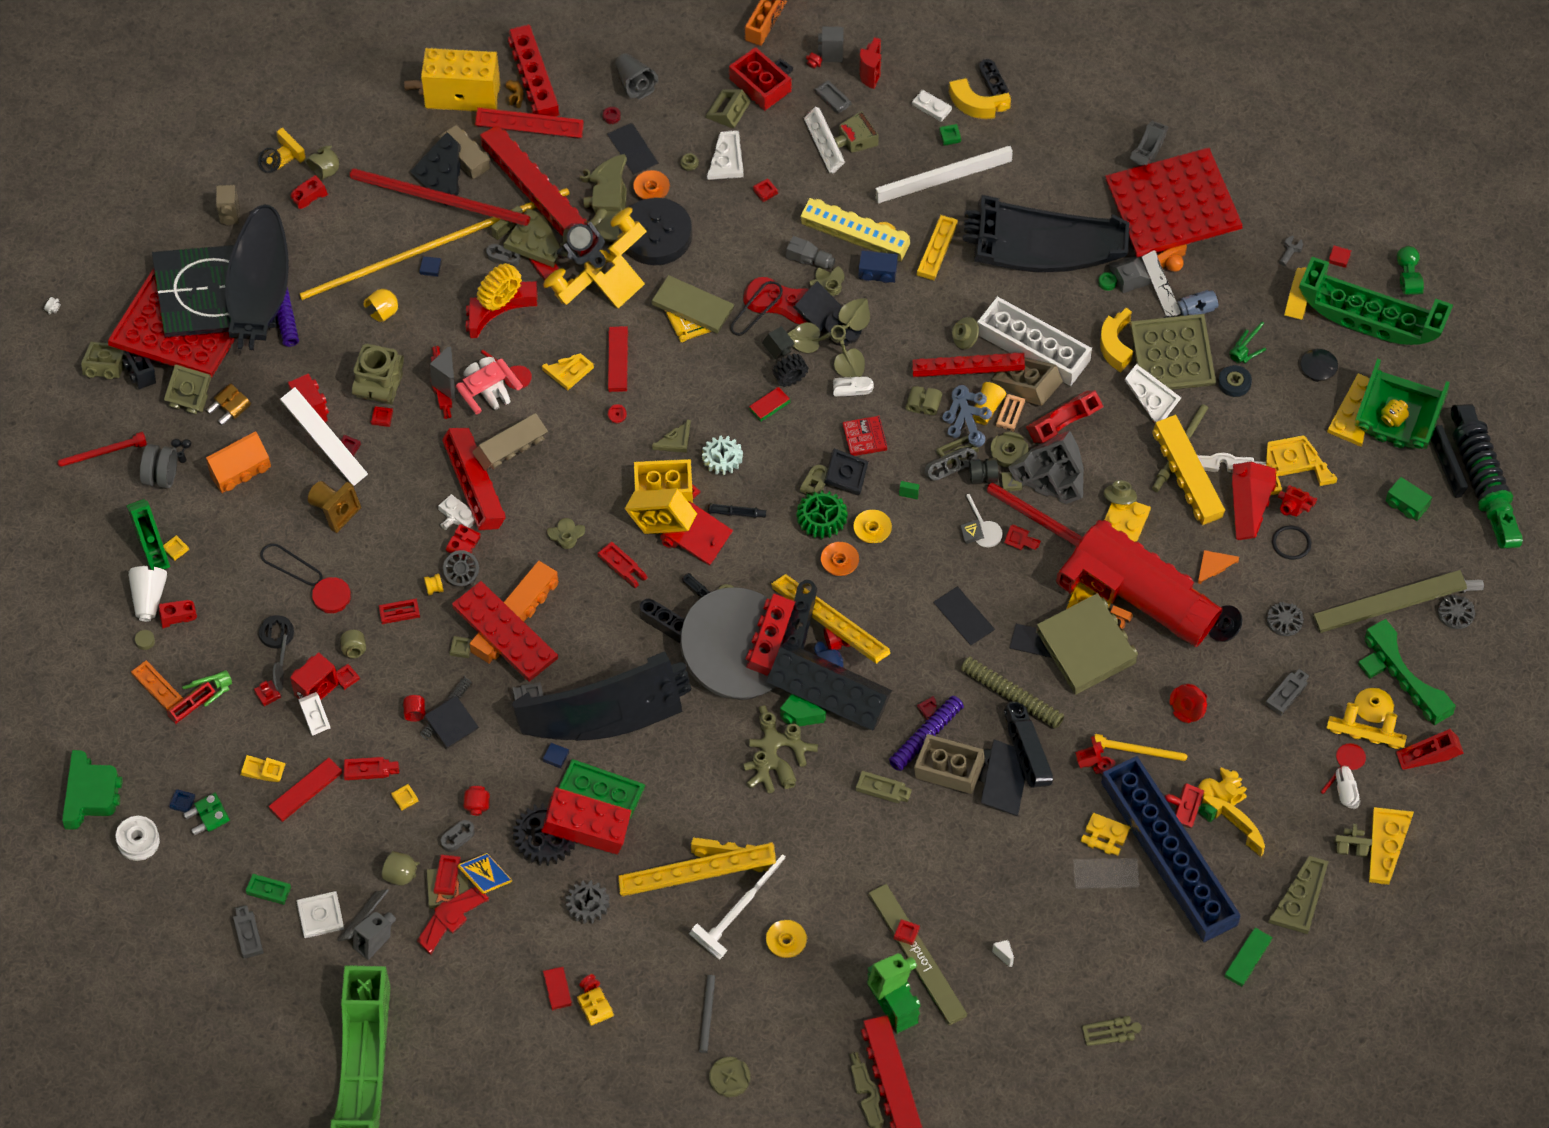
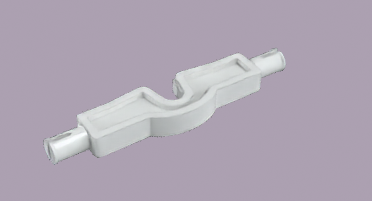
[1197,453,1266,473]

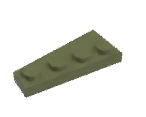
[1269,856,1329,934]

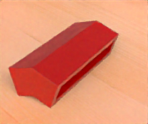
[167,682,215,724]

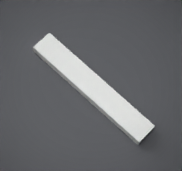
[280,387,368,486]

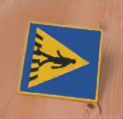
[458,853,512,894]

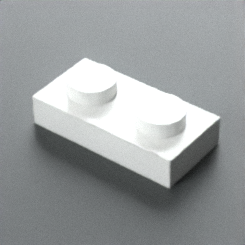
[912,90,952,122]
[299,692,330,736]

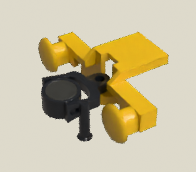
[543,207,647,308]

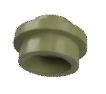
[681,153,699,171]

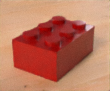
[729,47,791,110]

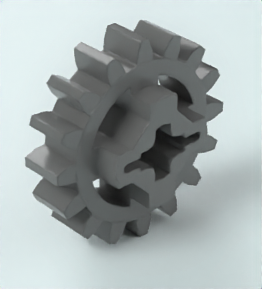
[566,880,610,924]

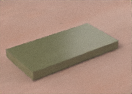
[652,275,734,334]

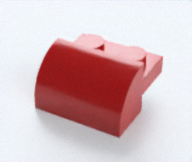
[860,37,881,89]

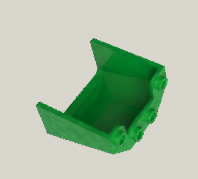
[1355,359,1450,449]

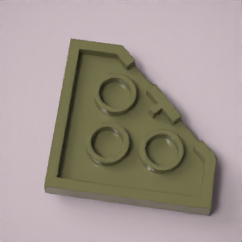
[504,209,560,267]

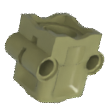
[352,344,404,405]

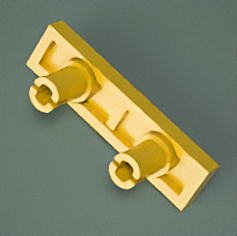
[1327,703,1407,749]

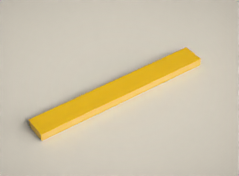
[771,574,890,664]
[618,843,776,896]

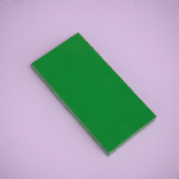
[559,759,645,820]

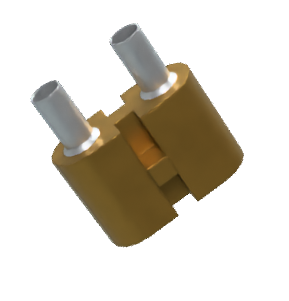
[206,383,251,425]

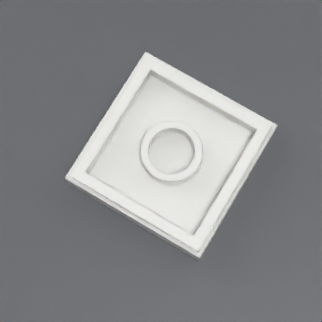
[297,891,344,938]

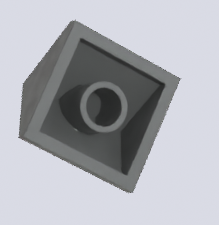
[430,347,455,399]

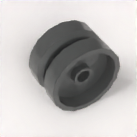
[140,444,178,488]

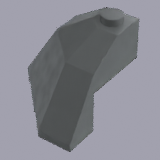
[1008,431,1084,504]

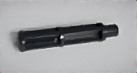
[708,503,767,518]
[682,573,711,597]

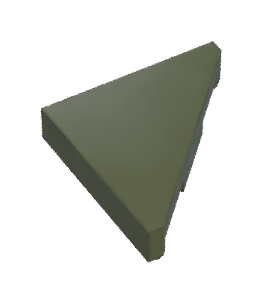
[652,420,691,453]

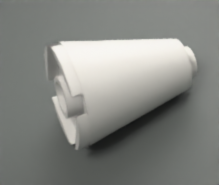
[128,566,167,622]

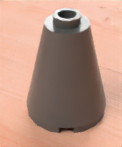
[615,53,658,99]

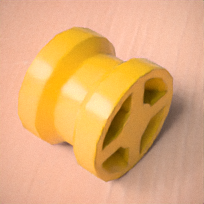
[424,573,444,596]

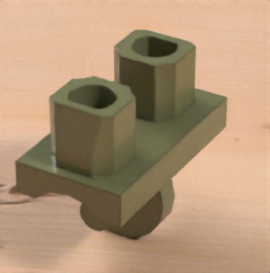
[1334,823,1373,857]

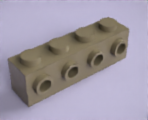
[473,413,548,471]

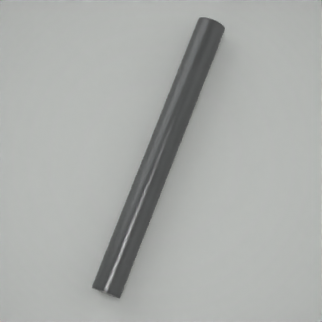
[699,975,715,1053]

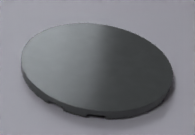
[680,587,789,700]

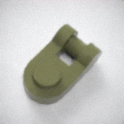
[800,465,827,496]

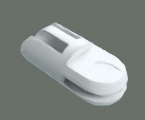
[833,377,874,397]
[1336,766,1360,809]

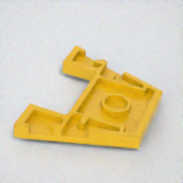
[1266,435,1337,495]

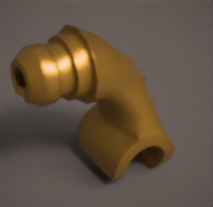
[506,80,524,108]

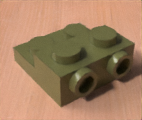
[81,342,124,379]
[164,365,211,414]

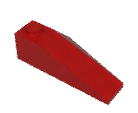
[1232,461,1277,540]

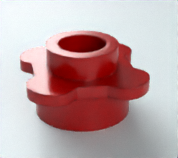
[1094,756,1116,774]

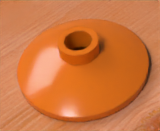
[634,170,670,200]
[821,542,859,576]

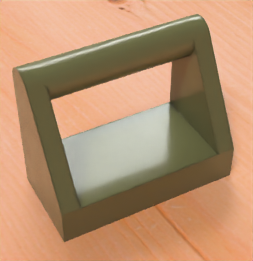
[706,89,750,128]

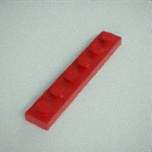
[475,108,584,139]
[913,353,1025,377]

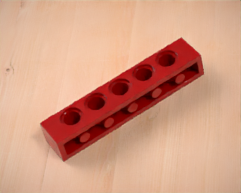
[507,24,559,117]

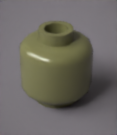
[340,630,366,658]

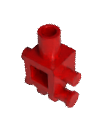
[1278,485,1317,517]

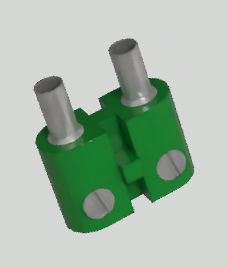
[184,792,230,835]

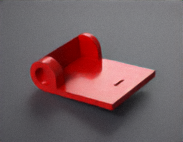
[660,501,733,566]

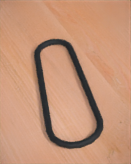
[730,281,783,335]
[260,543,323,586]

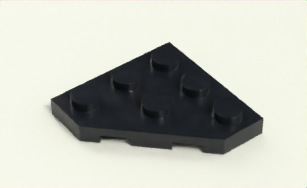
[410,132,461,206]

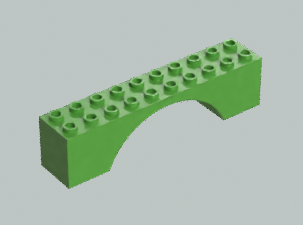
[331,966,390,1128]

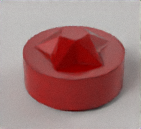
[608,404,627,424]

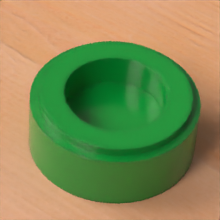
[1098,273,1117,291]

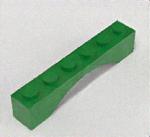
[1365,619,1456,725]

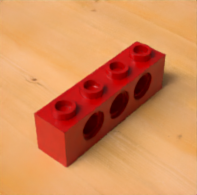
[745,593,795,676]

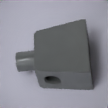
[353,912,396,960]

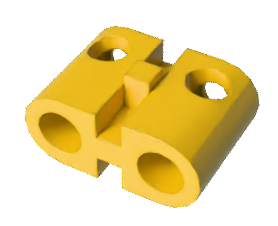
[577,987,614,1026]

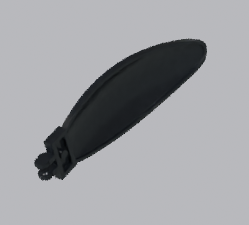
[225,204,289,350]

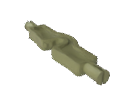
[850,1052,884,1128]

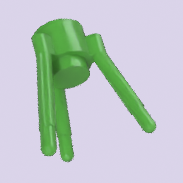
[182,670,232,706]

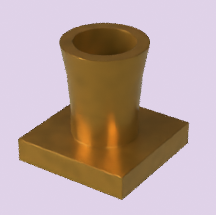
[308,481,362,533]

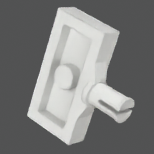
[438,494,476,530]

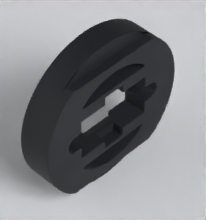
[259,615,294,649]

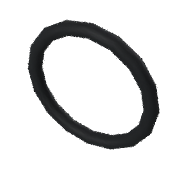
[1272,525,1312,560]

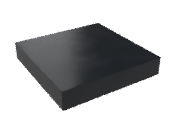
[793,281,842,332]
[824,448,869,496]
[424,696,479,749]

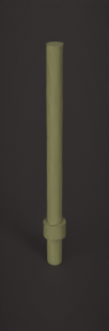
[1152,404,1208,492]

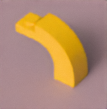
[949,78,1011,119]
[1100,308,1133,372]

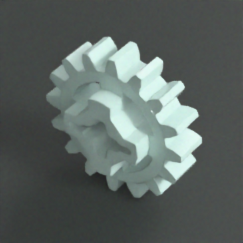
[702,436,743,475]

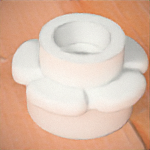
[44,297,61,314]

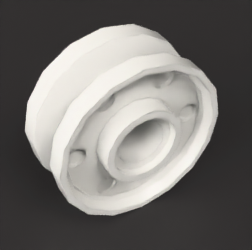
[116,816,160,861]

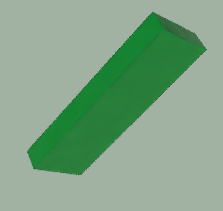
[1225,928,1273,987]

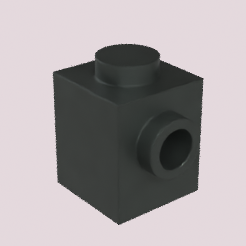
[762,326,795,360]

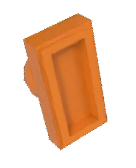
[1157,244,1187,272]

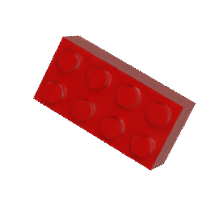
[541,787,631,855]

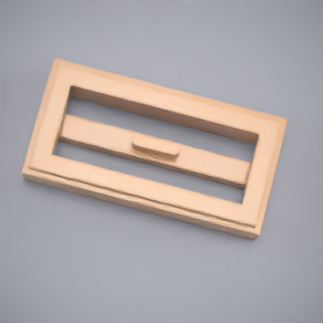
[996,394,1025,432]

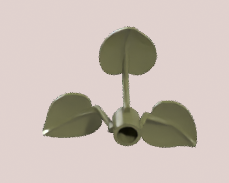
[788,298,870,378]

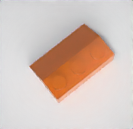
[206,431,271,493]

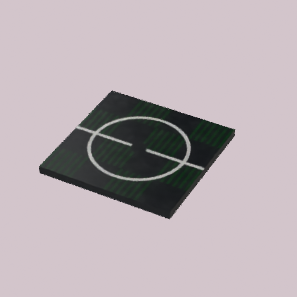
[152,245,276,337]

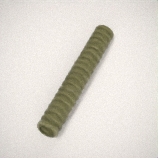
[961,656,1064,729]

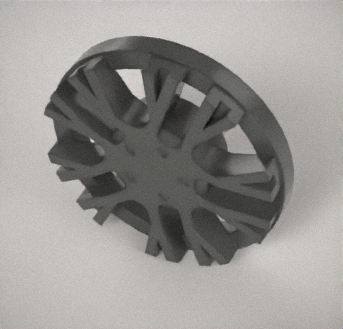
[443,550,479,586]
[1438,595,1475,629]
[1267,602,1303,636]

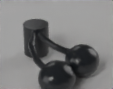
[171,439,192,463]

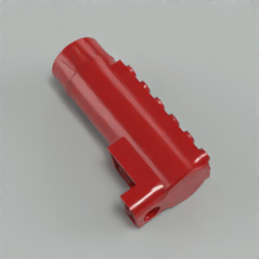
[1056,520,1223,648]

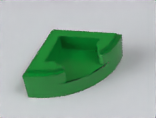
[1198,803,1217,822]

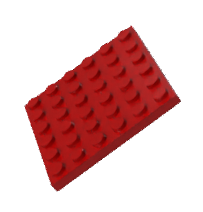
[1106,148,1243,257]
[108,268,236,378]

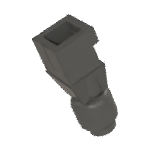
[786,236,835,269]

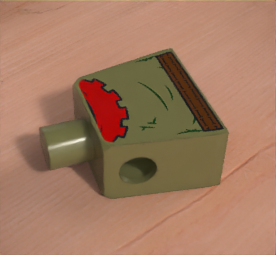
[834,111,879,153]

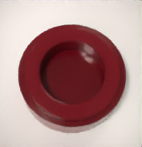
[603,107,621,124]

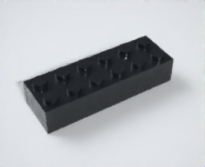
[766,642,892,731]

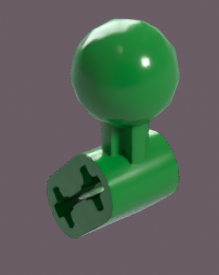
[1396,246,1424,295]

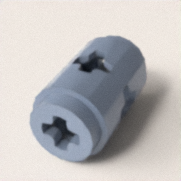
[1177,290,1218,316]

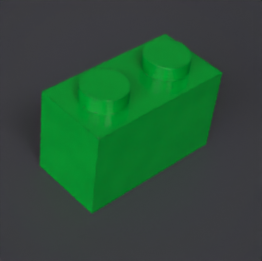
[1386,477,1432,521]

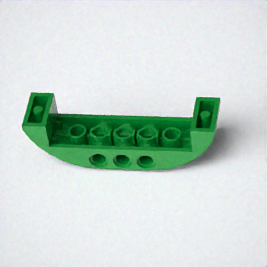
[1299,257,1453,345]

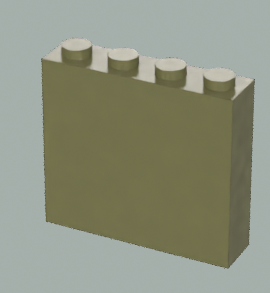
[1036,593,1138,695]

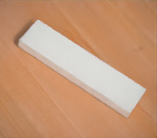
[804,107,845,173]

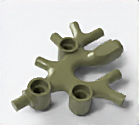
[743,705,818,793]

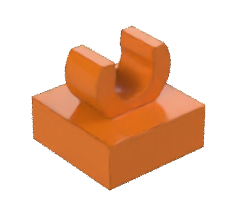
[1110,605,1133,629]

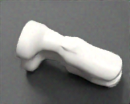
[463,357,510,410]

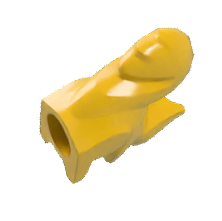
[1198,767,1247,806]

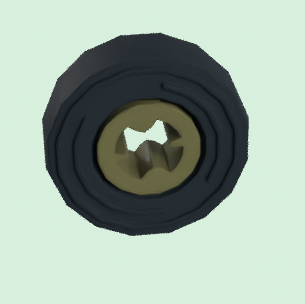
[1218,365,1252,397]

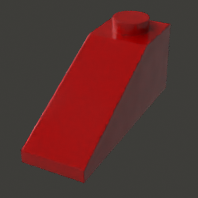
[1396,729,1464,770]

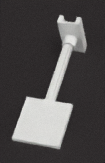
[689,854,785,960]

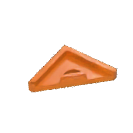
[1198,550,1239,584]

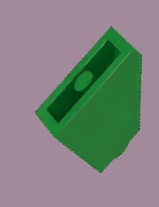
[780,694,826,726]

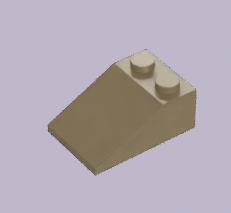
[992,358,1063,406]

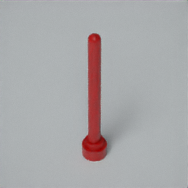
[57,431,147,467]

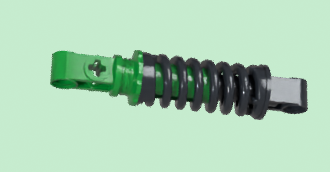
[1451,404,1523,549]

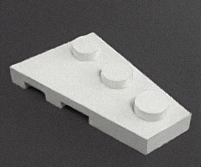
[707,131,743,180]
[1125,364,1181,423]

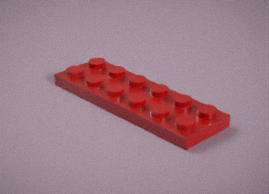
[452,581,558,682]

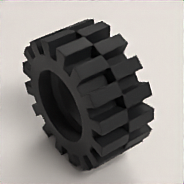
[772,353,809,387]

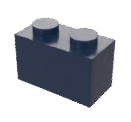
[859,250,898,283]

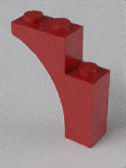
[466,281,538,338]

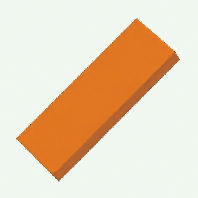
[131,660,183,710]

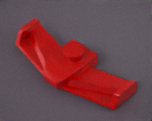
[417,886,489,955]

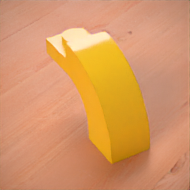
[1284,267,1307,319]

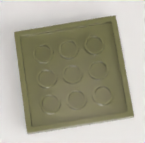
[1130,314,1216,390]

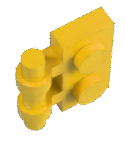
[1081,813,1130,856]

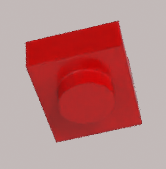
[1075,736,1104,768]

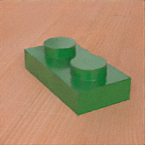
[246,874,291,905]

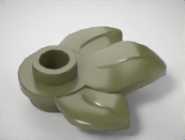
[809,266,844,296]
[547,518,585,549]

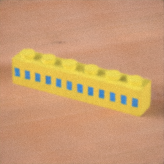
[801,198,910,262]

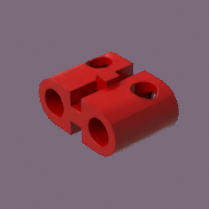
[446,524,481,560]

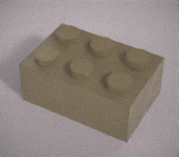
[914,734,985,794]

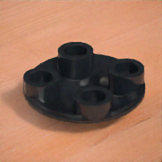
[1301,349,1338,382]

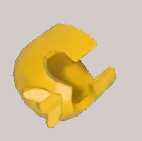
[363,289,398,322]

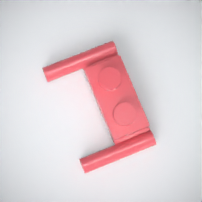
[455,359,523,415]

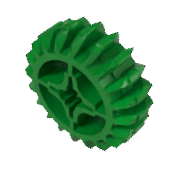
[796,490,848,539]

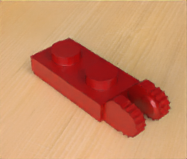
[598,542,648,588]

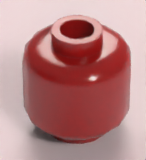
[463,786,490,816]

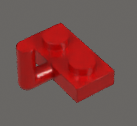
[1163,783,1204,828]

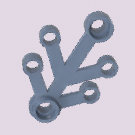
[943,385,992,447]

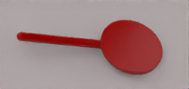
[481,350,532,389]
[1321,743,1366,794]

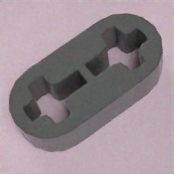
[486,244,520,267]
[441,820,475,852]

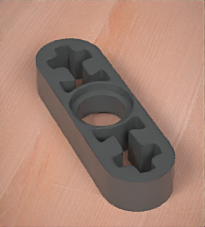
[925,447,977,480]

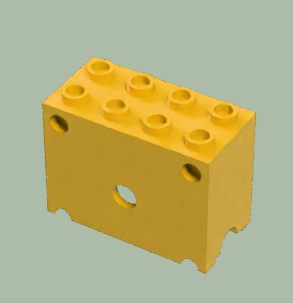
[421,48,500,111]

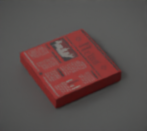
[843,416,887,456]

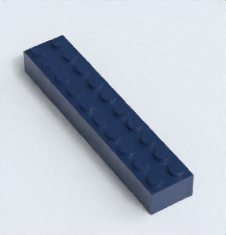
[1101,756,1241,943]

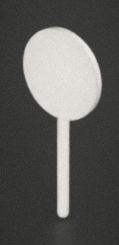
[966,494,1002,548]

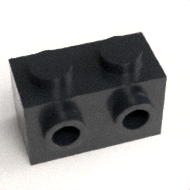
[122,350,156,389]

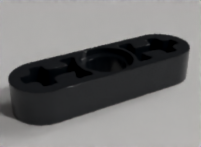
[979,59,1009,96]

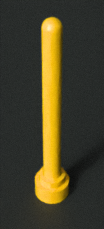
[1095,734,1187,761]

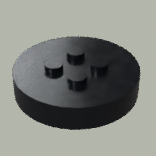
[619,198,692,266]

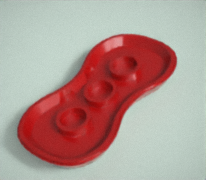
[743,277,808,324]

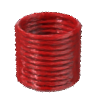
[403,695,425,722]

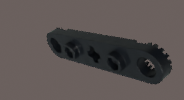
[784,580,818,650]

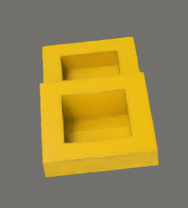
[240,755,286,782]

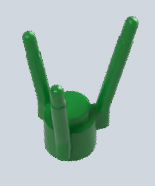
[1229,322,1266,364]

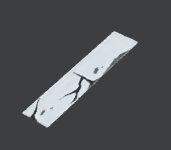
[1142,250,1181,316]

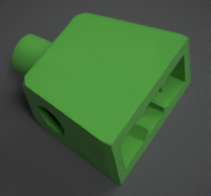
[867,953,917,999]

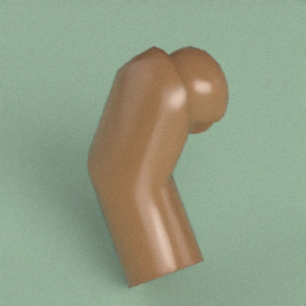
[404,80,424,95]

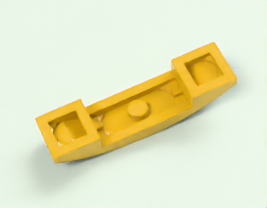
[1202,795,1265,857]

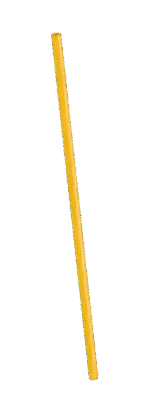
[299,188,570,300]

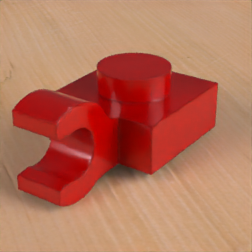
[1004,524,1041,550]

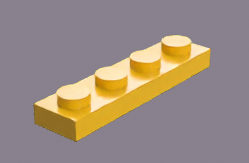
[917,215,958,280]

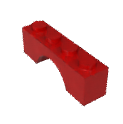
[1026,390,1103,443]

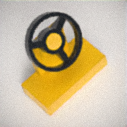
[258,128,306,173]

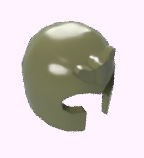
[305,145,339,181]
[382,851,419,886]

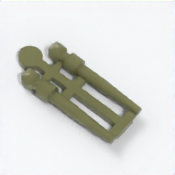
[1082,1016,1142,1046]

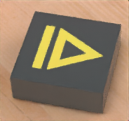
[961,519,984,544]

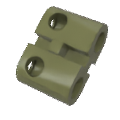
[906,386,942,415]

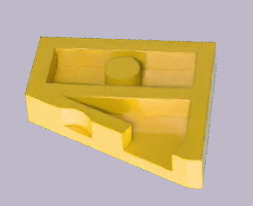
[542,353,594,391]

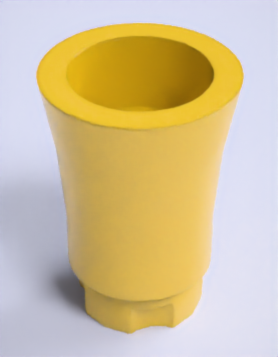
[972,382,1006,425]

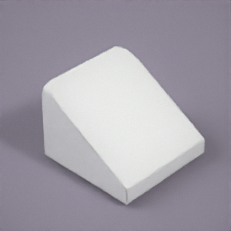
[992,940,1014,967]

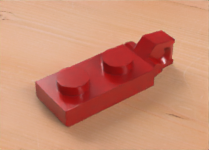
[344,757,399,780]

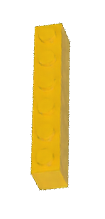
[1152,415,1225,525]

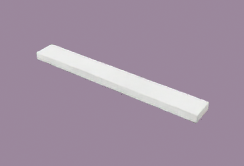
[876,146,1012,203]

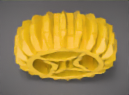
[477,263,522,311]

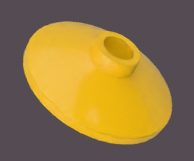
[854,510,892,543]
[1355,688,1394,723]
[766,920,807,958]

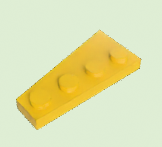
[1327,373,1370,447]
[1369,807,1414,885]
[691,838,770,872]

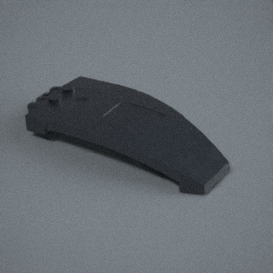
[963,195,1129,272]
[512,651,692,741]

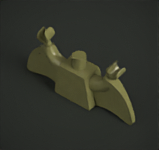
[580,154,627,242]

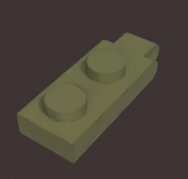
[856,771,912,803]

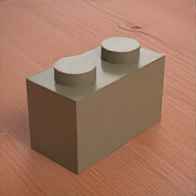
[216,185,239,225]

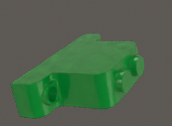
[126,499,170,571]
[62,750,123,830]

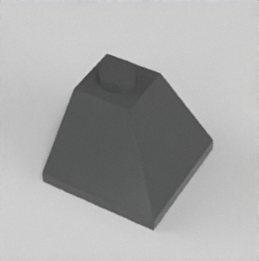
[1108,255,1153,293]

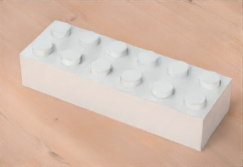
[977,297,1092,386]

